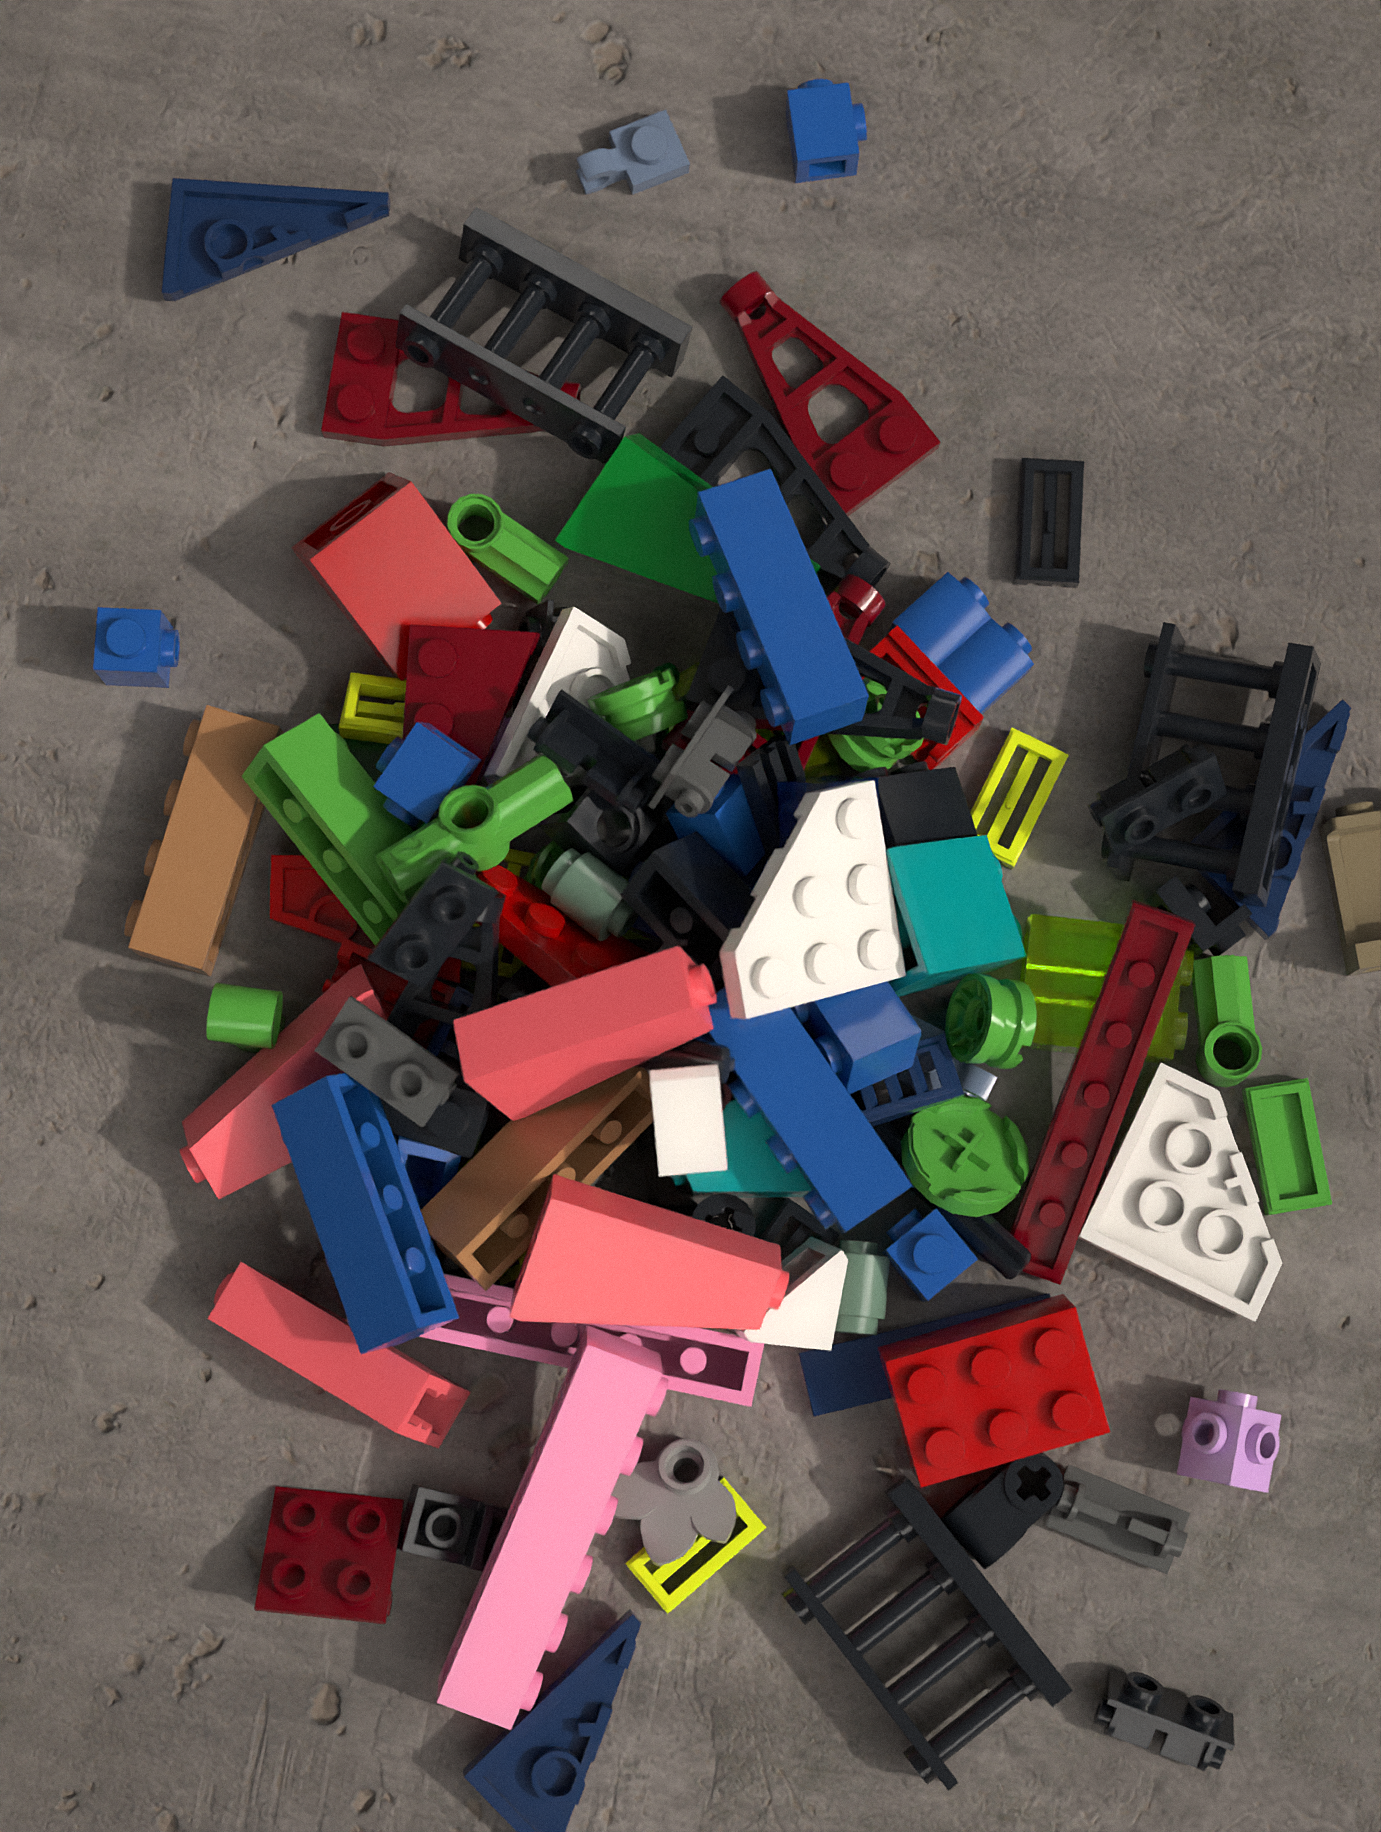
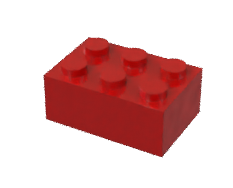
[877,1294,1111,1488]

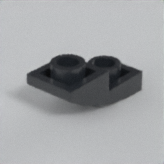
[397,1484,509,1572]

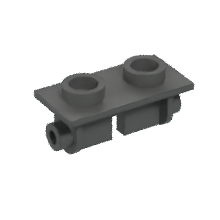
[648,685,757,818]
[315,996,459,1127]
[1045,1464,1190,1574]

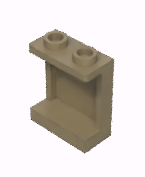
[1319,802,1381,976]

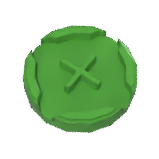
[901,1096,1029,1217]

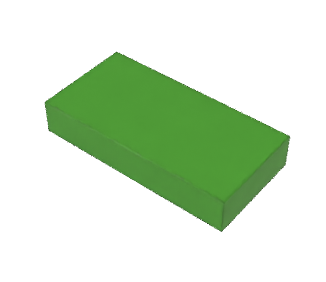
[1242,1078,1332,1216]

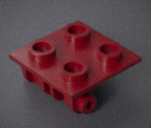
[254,1486,404,1624]

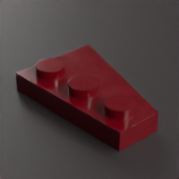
[402,624,540,786]

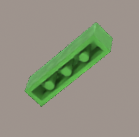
[241,713,414,946]

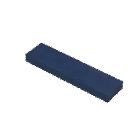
[798,1293,1050,1417]

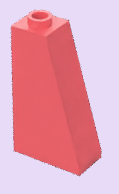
[453,946,716,1121]
[179,964,389,1200]
[509,1174,789,1330]
[207,1262,471,1449]

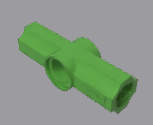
[375,754,573,904]

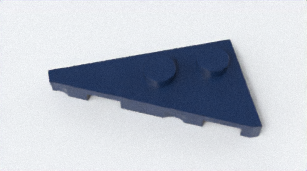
[162,178,391,301]
[1190,699,1351,940]
[463,1609,642,1832]

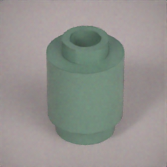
[542,848,639,941]
[835,1240,890,1335]

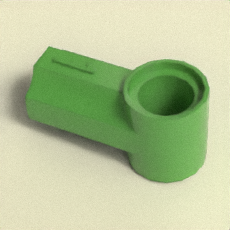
[447,494,569,605]
[1190,955,1262,1088]
[206,982,286,1053]

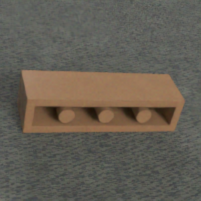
[124,705,284,977]
[421,1066,654,1291]

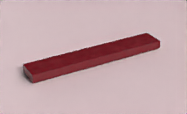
[1009,899,1195,1285]

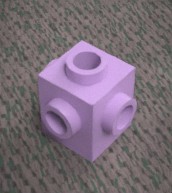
[1177,1389,1281,1493]

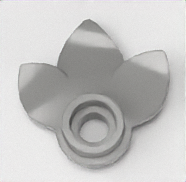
[611,1439,736,1566]

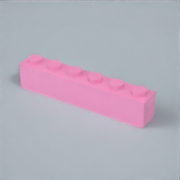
[419,1274,764,1407]
[437,1325,669,1730]

